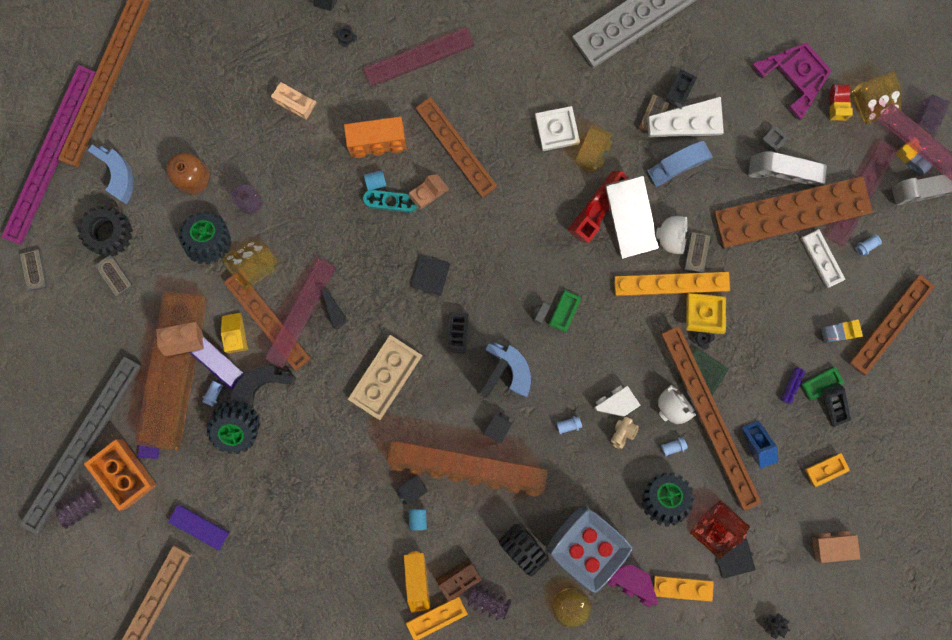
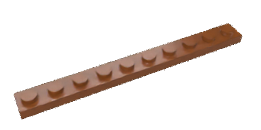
[58,0,151,168]
[660,326,762,511]

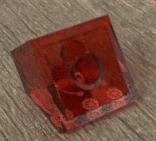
[690,501,750,559]

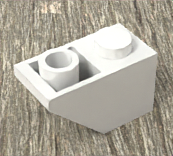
[593,385,641,416]

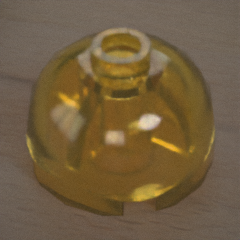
[552,587,591,628]

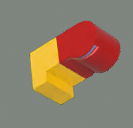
[830,84,853,121]

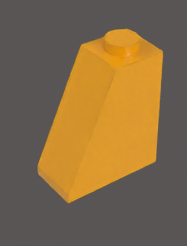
[404,551,431,613]

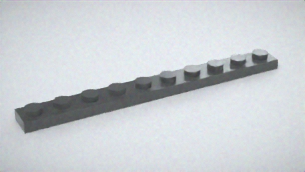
[20,356,142,535]

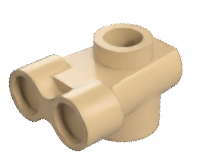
[611,417,639,450]

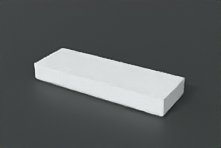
[800,229,846,288]

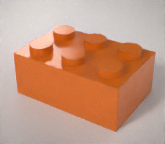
[344,117,407,158]
[84,439,157,511]

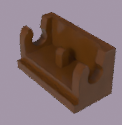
[437,558,482,601]

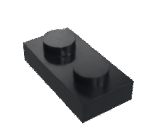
[665,69,697,109]

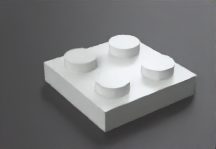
[535,106,580,151]

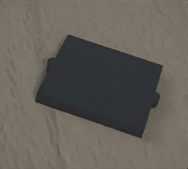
[411,255,450,296]
[714,538,756,579]

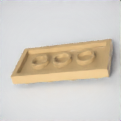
[348,335,422,420]

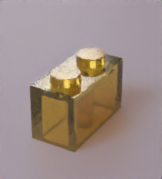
[575,125,613,172]

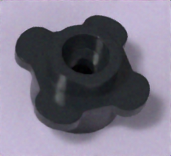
[335,25,357,47]
[692,332,715,350]

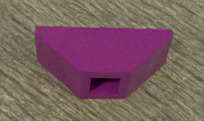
[606,564,658,608]

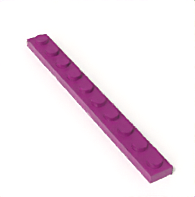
[1,65,96,245]

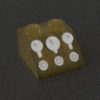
[852,71,901,125]
[221,239,279,290]

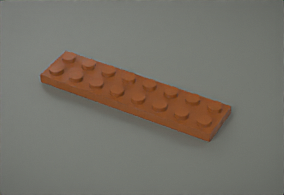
[714,176,873,249]

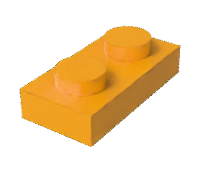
[804,453,850,487]

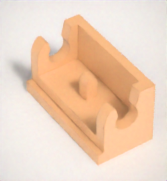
[271,82,317,120]

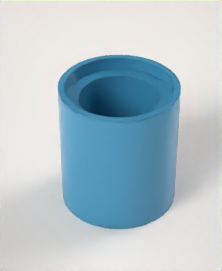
[364,170,387,191]
[409,509,427,530]

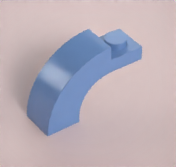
[647,141,713,187]
[88,145,134,204]
[485,342,531,398]

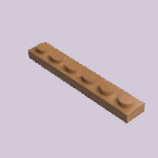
[122,545,192,640]

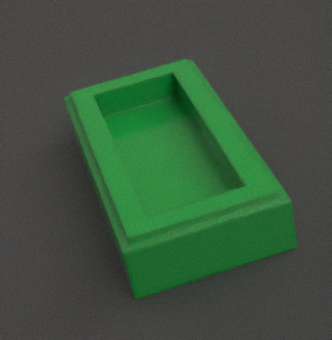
[549,290,581,333]
[800,366,845,401]

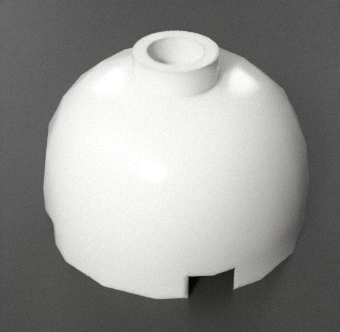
[656,216,687,254]
[658,385,696,424]

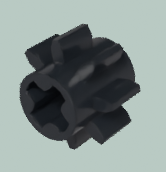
[764,613,790,639]

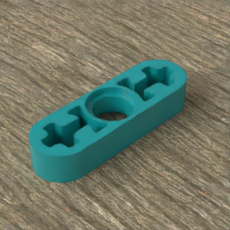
[363,190,418,213]

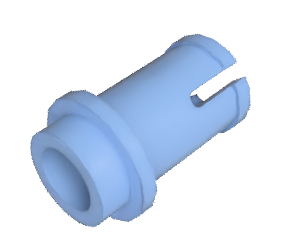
[855,234,882,256]
[202,381,223,406]
[557,416,582,434]
[661,437,688,457]

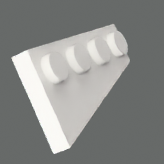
[647,97,724,137]

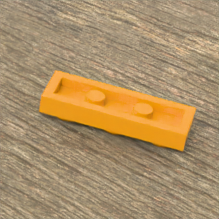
[653,575,714,601]
[406,596,468,640]

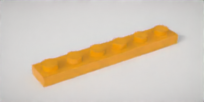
[614,272,730,296]

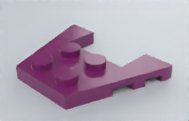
[751,43,832,121]

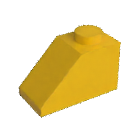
[221,312,248,354]

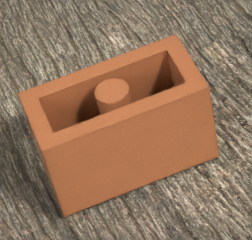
[156,322,204,356]
[812,531,860,563]

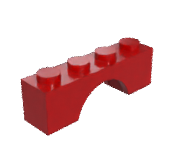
[567,171,629,243]

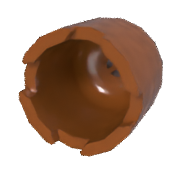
[166,152,210,195]

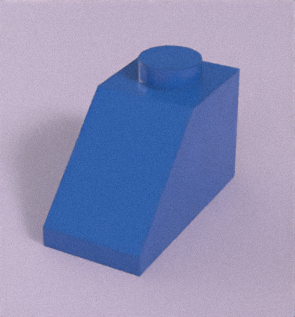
[741,421,778,469]

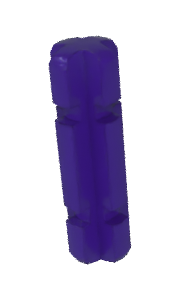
[781,367,805,404]

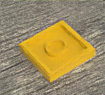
[686,293,726,334]

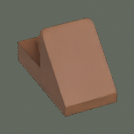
[408,174,449,210]

